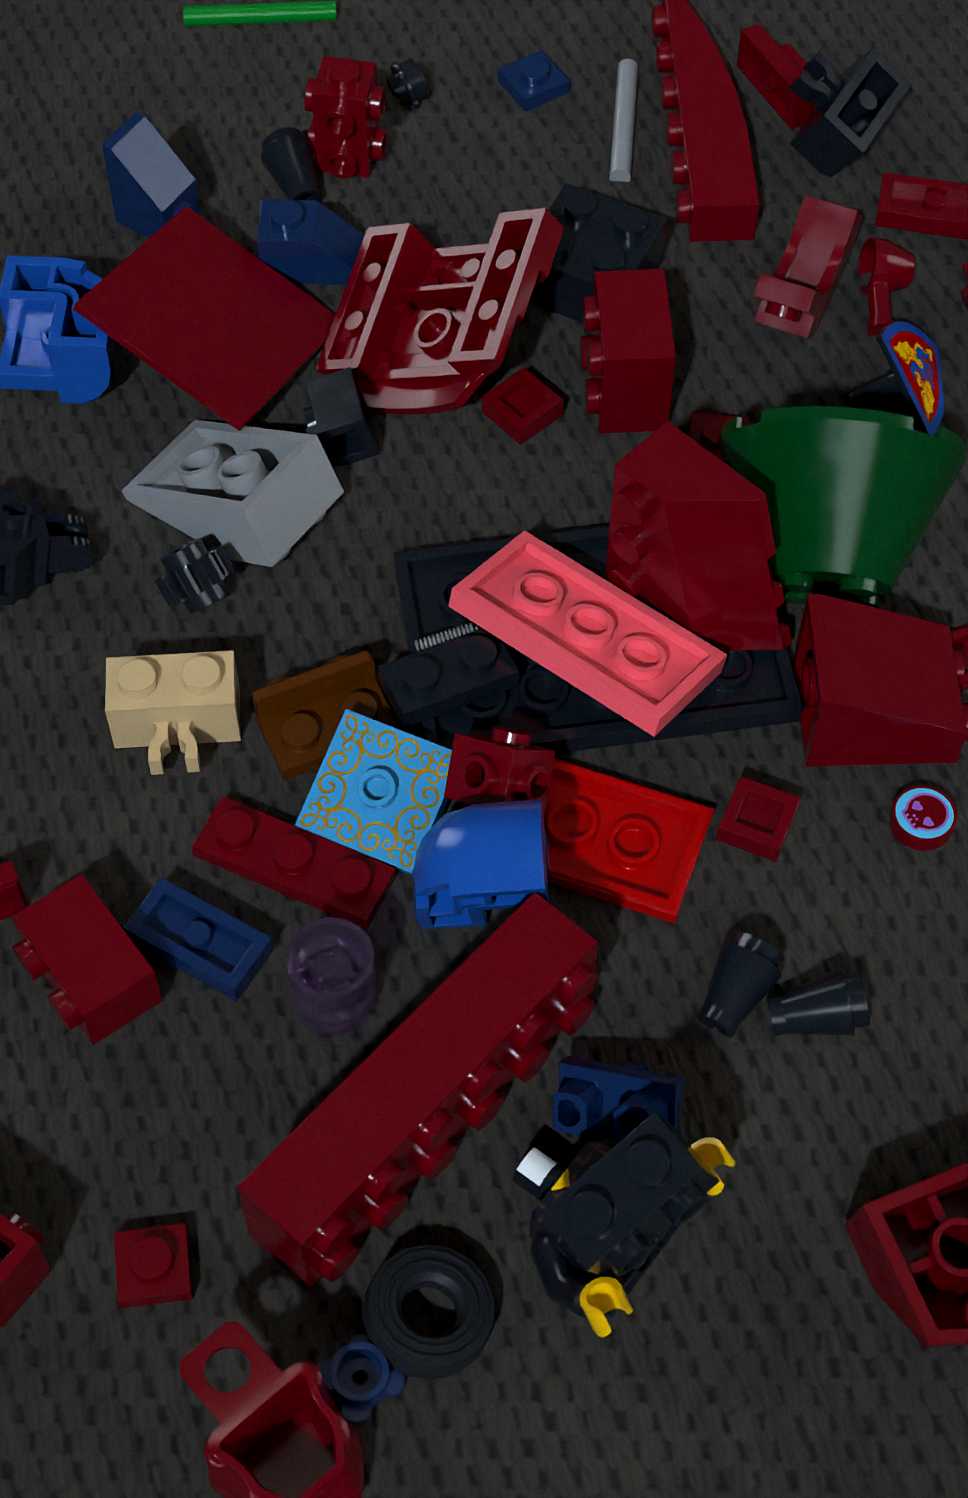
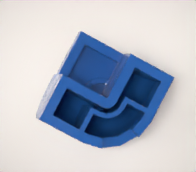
[0,255,117,403]
[412,799,550,929]

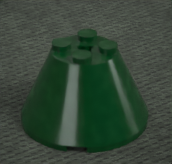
[718,406,967,608]

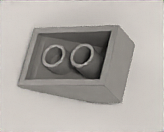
[121,420,344,567]

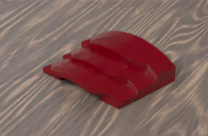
[315,208,564,415]

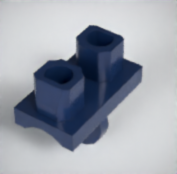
[553,1056,684,1142]

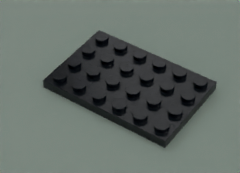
[393,526,803,754]

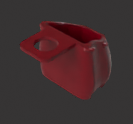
[179,1322,364,1498]

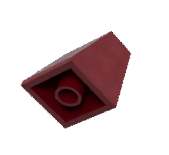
[792,594,968,767]

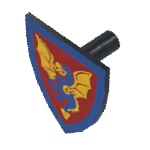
[849,321,944,436]

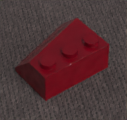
[605,421,792,650]
[844,1162,968,1348]

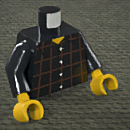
[513,1137,736,1337]

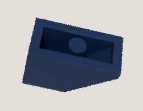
[102,112,201,238]
[257,199,365,285]

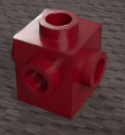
[444,727,555,815]

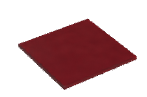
[73,206,335,431]

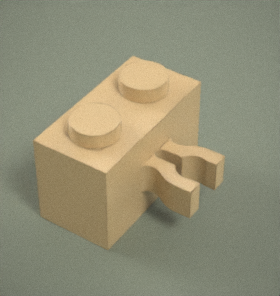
[105,650,241,775]

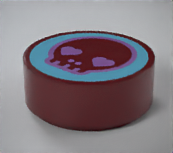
[889,785,957,851]

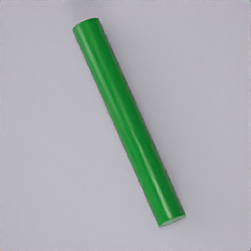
[183,0,337,27]

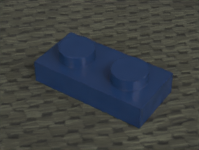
[123,877,274,1002]

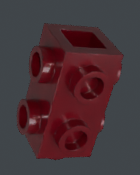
[304,56,388,178]

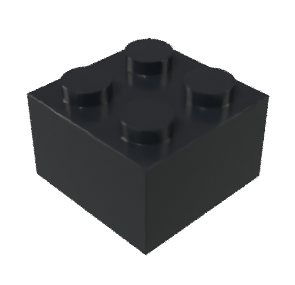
[529,183,667,323]

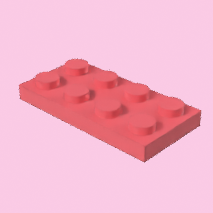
[448,530,727,737]

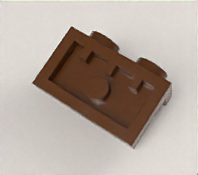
[252,650,400,781]

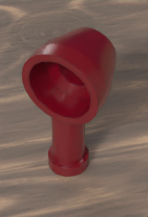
[857,237,915,336]

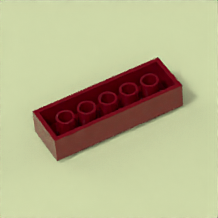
[237,892,598,1291]

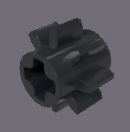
[155,538,236,613]

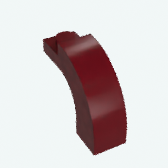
[753,195,863,339]

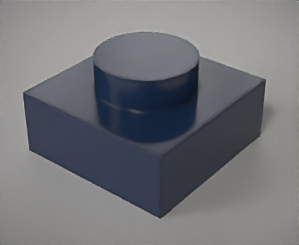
[498,50,570,112]

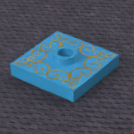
[294,709,452,876]

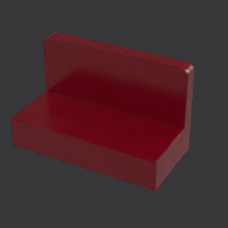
[736,23,816,130]

